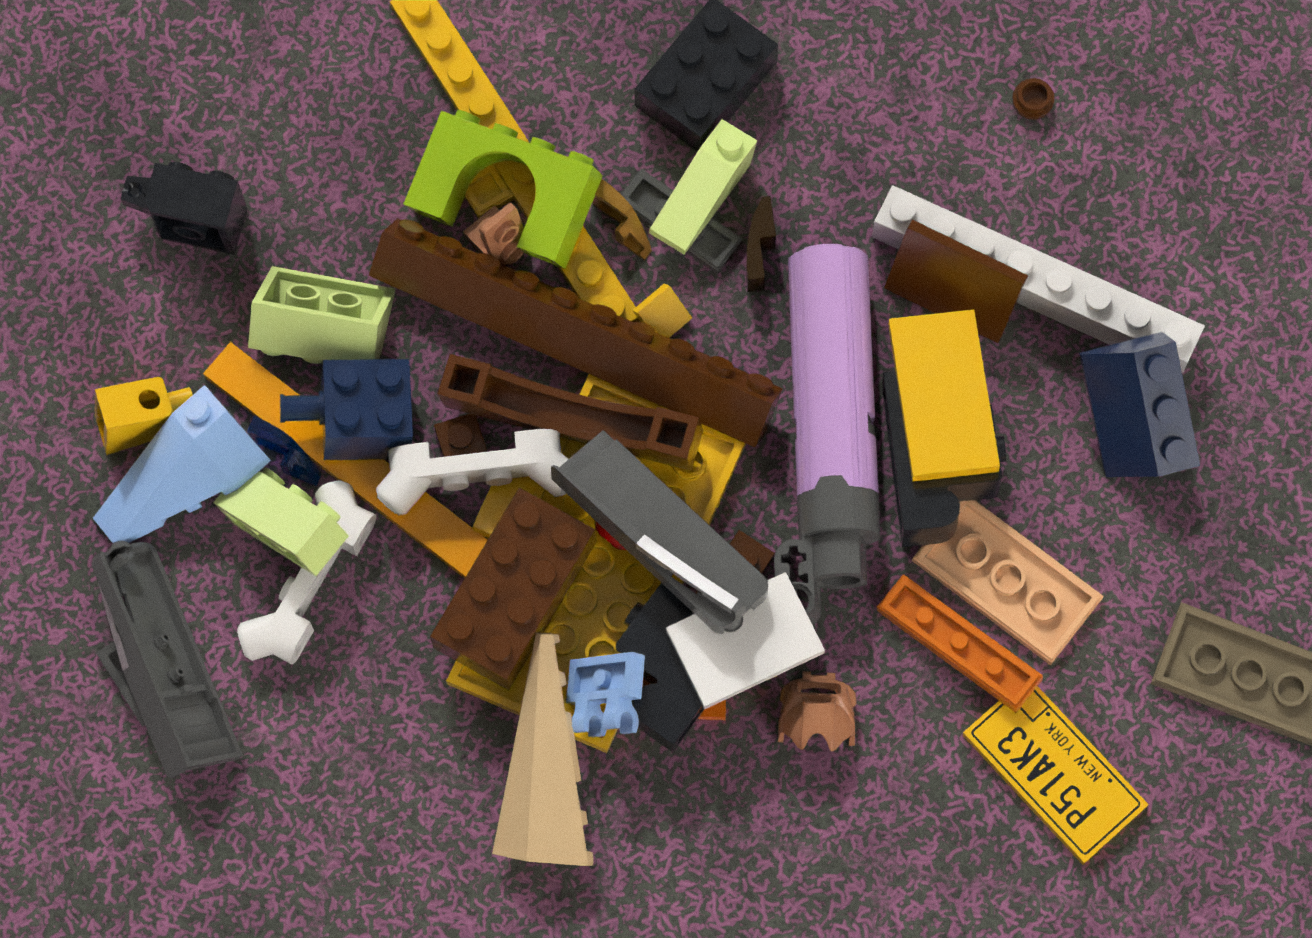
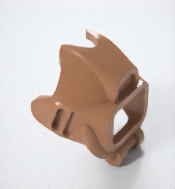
[778,671,857,751]

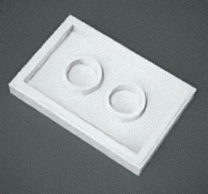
[666,572,825,710]

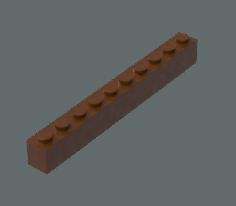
[368,218,783,447]

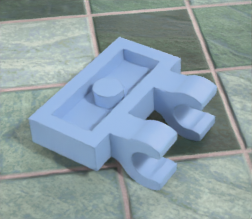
[566,652,645,737]

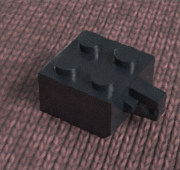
[121,162,248,255]

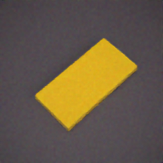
[888,309,1000,482]

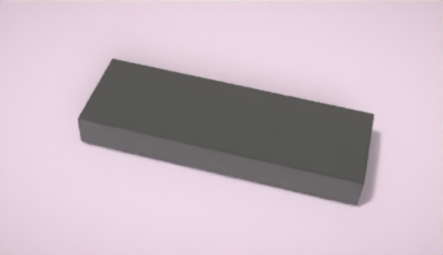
[621,168,743,275]

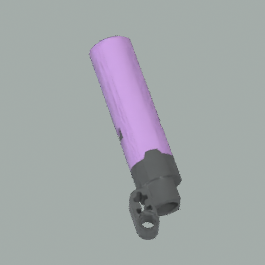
[774,244,880,625]

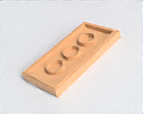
[912,500,1104,665]

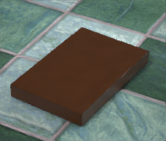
[884,219,1028,343]

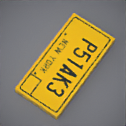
[962,686,1149,865]

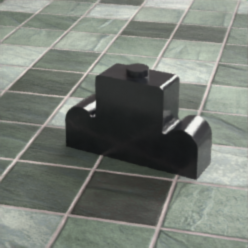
[882,371,1006,547]
[616,583,704,753]

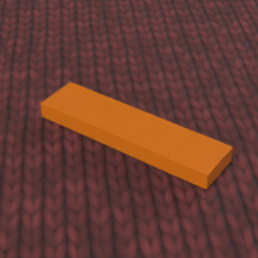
[877,574,1043,713]

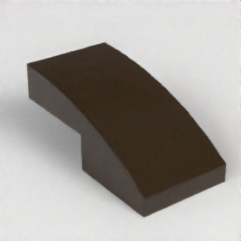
[746,196,776,292]

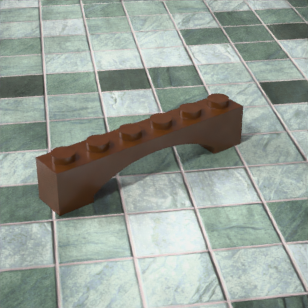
[437,354,703,471]

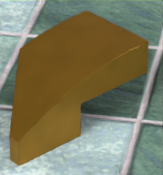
[592,179,652,261]

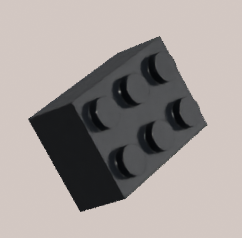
[634,0,778,152]

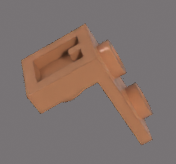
[463,203,524,265]

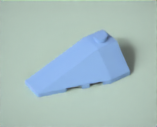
[93,385,271,543]

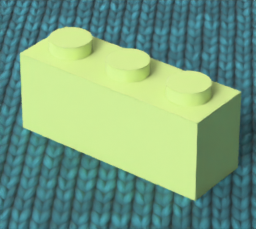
[213,467,349,576]

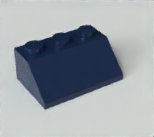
[1079,332,1200,477]

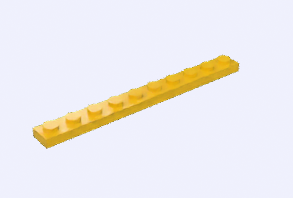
[390,0,639,322]

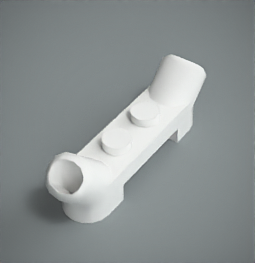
[376,429,568,515]
[237,480,376,664]

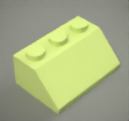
[248,266,395,364]

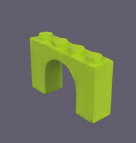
[403,110,603,269]

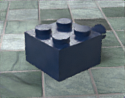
[280,359,413,460]

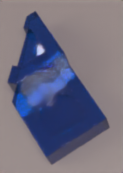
[247,416,322,487]

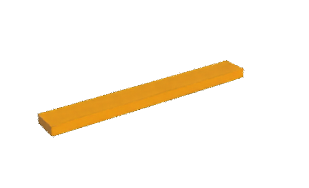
[203,342,488,578]

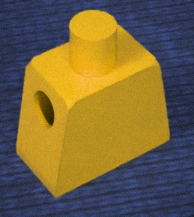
[95,377,193,455]

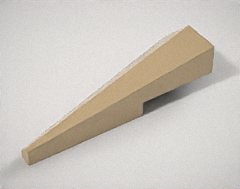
[492,633,593,866]

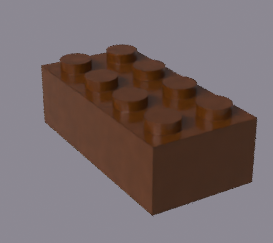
[430,488,596,690]

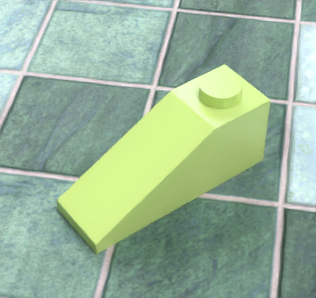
[649,119,758,255]

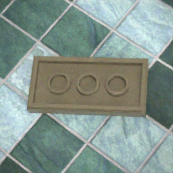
[1150,602,1312,746]

